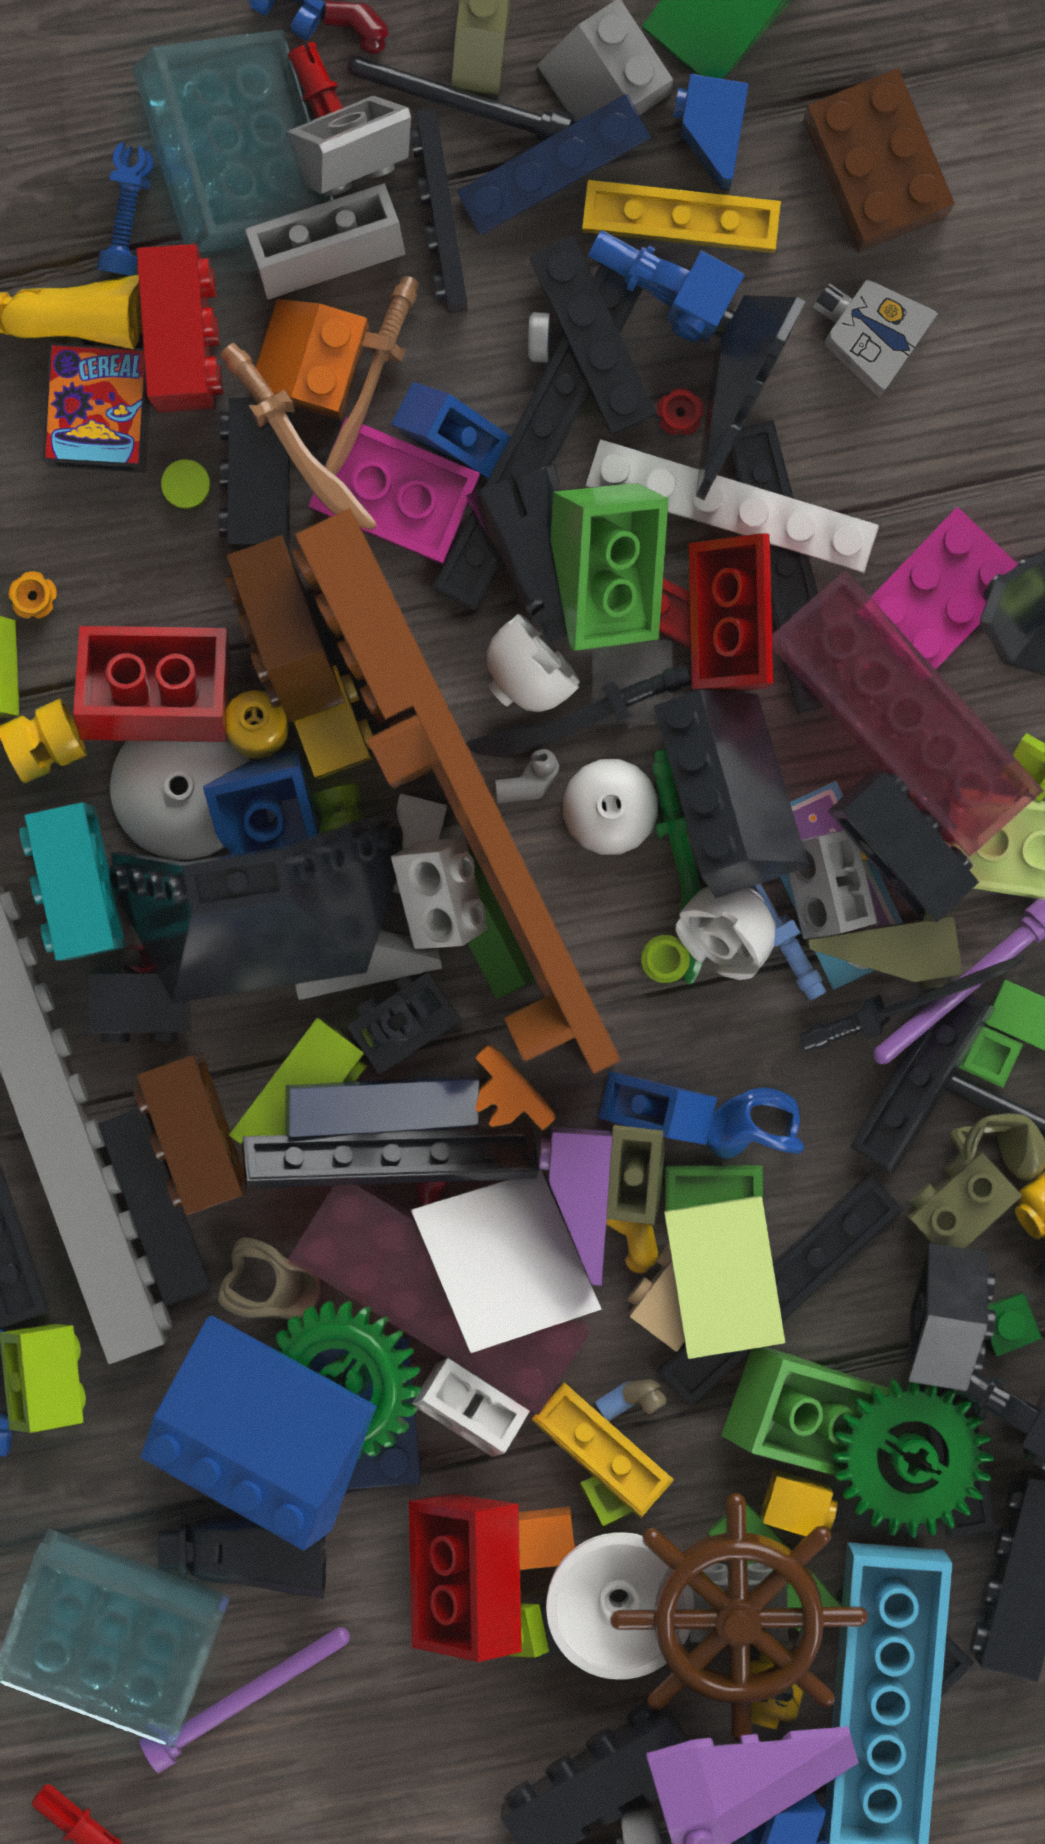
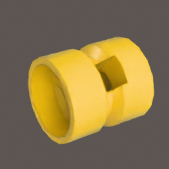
[0,699,87,784]

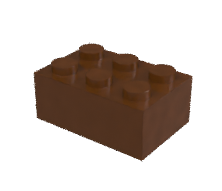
[803,68,955,253]
[225,535,345,723]
[133,1052,251,1216]

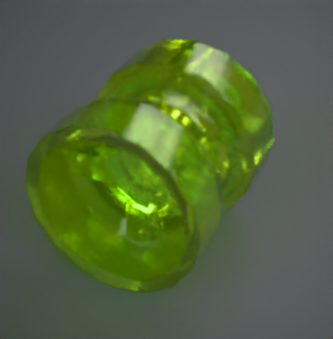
[311,783,365,833]

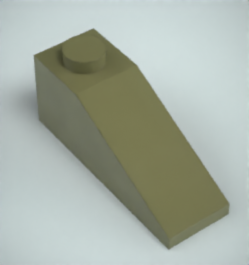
[804,915,963,989]

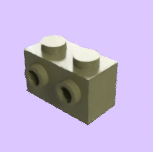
[905,1150,1022,1249]

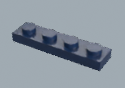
[457,94,651,235]

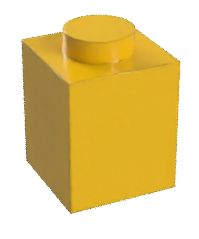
[760,1469,838,1536]

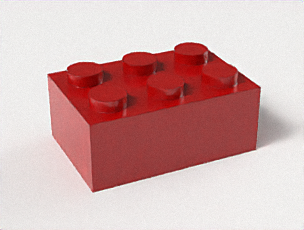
[137,244,224,413]
[73,626,231,742]
[408,1493,522,1662]

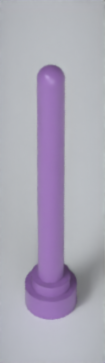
[873,898,1045,1064]
[139,1627,350,1773]

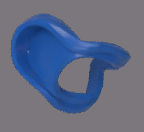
[707,1088,804,1159]

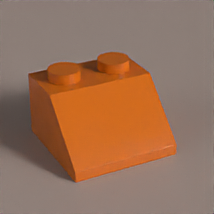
[256,299,370,421]

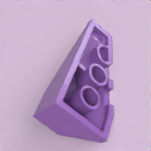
[646,1726,859,1844]

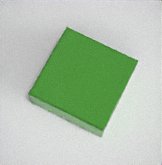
[959,1026,1023,1088]

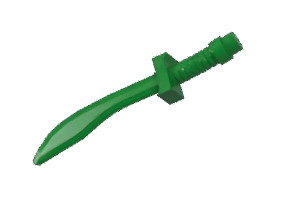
[652,750,704,984]

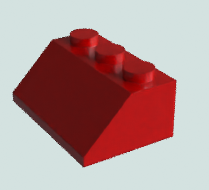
[689,533,773,692]

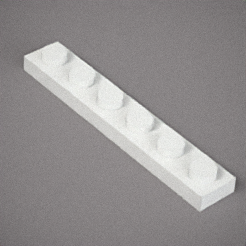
[585,439,879,573]

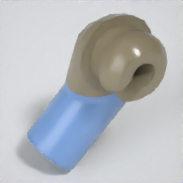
[595,1379,667,1421]

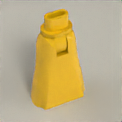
[0,275,143,349]

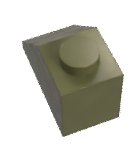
[451,0,511,96]
[606,1125,665,1225]

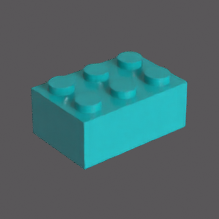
[20,802,126,961]

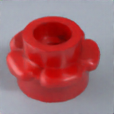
[656,388,705,436]

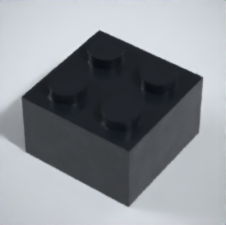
[908,1243,996,1391]

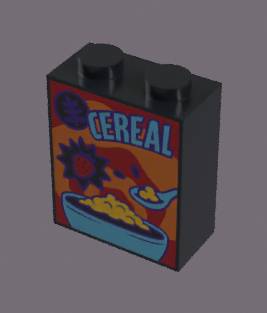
[43,336,150,473]

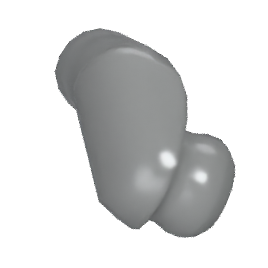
[495,749,559,803]

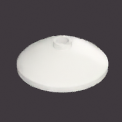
[110,739,251,860]
[546,1532,694,1680]

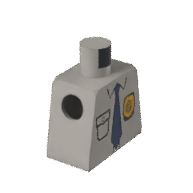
[813,280,938,398]

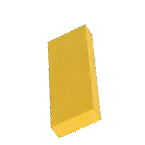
[532,1382,674,1518]

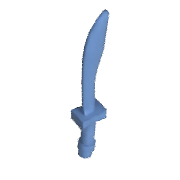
[751,884,827,1001]

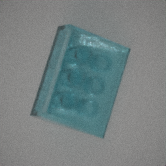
[133,29,334,253]
[0,1529,231,1748]

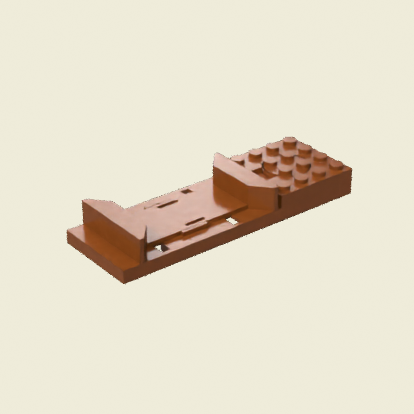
[292,508,621,1074]

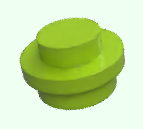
[641,935,690,983]

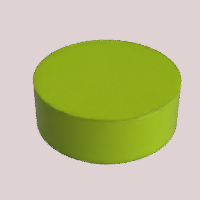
[161,459,211,510]

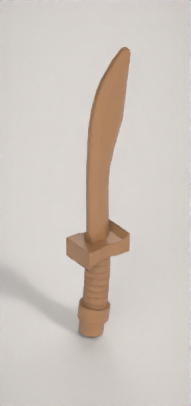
[325,276,420,475]
[220,343,376,530]

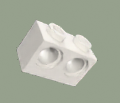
[391,837,488,949]
[412,1358,530,1457]

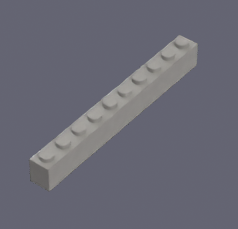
[0,885,173,1364]

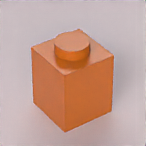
[519,1506,575,1570]

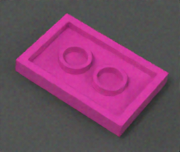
[308,417,480,565]
[855,507,1018,680]

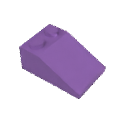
[539,1127,612,1285]

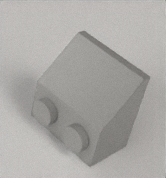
[537,0,673,123]
[287,96,411,196]

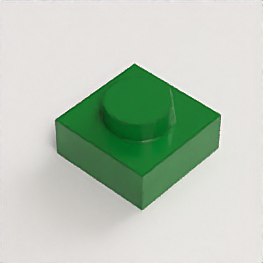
[988,1292,1042,1356]

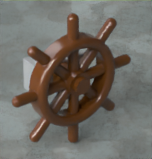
[610,1493,868,1742]

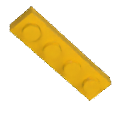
[582,180,781,253]

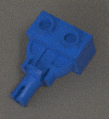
[588,230,745,343]

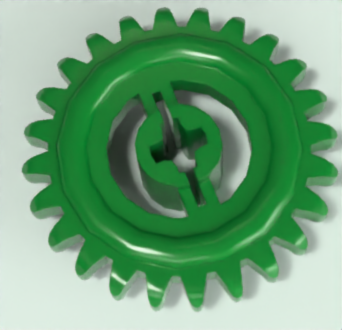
[273,1301,422,1461]
[832,1378,994,1538]

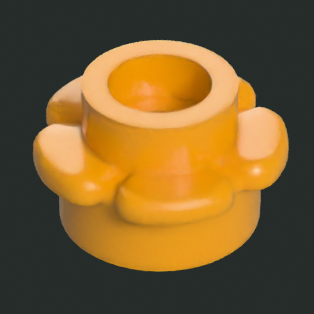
[8,571,57,619]

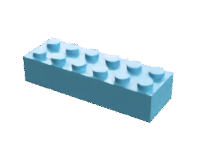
[823,1542,952,1844]

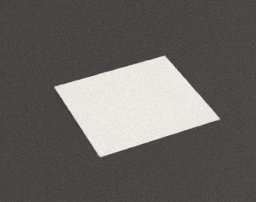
[411,1170,602,1353]

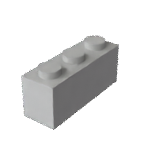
[245,183,406,300]

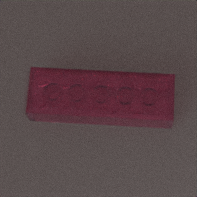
[772,570,1044,857]
[288,1184,591,1415]

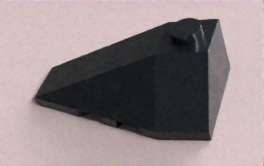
[696,295,806,500]

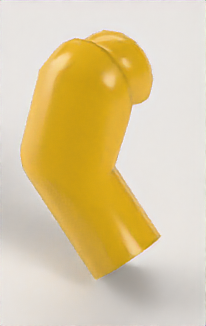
[606,1219,659,1274]

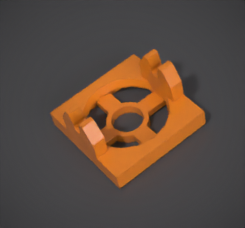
[475,1043,555,1131]

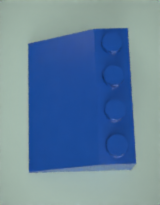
[140,1315,377,1551]

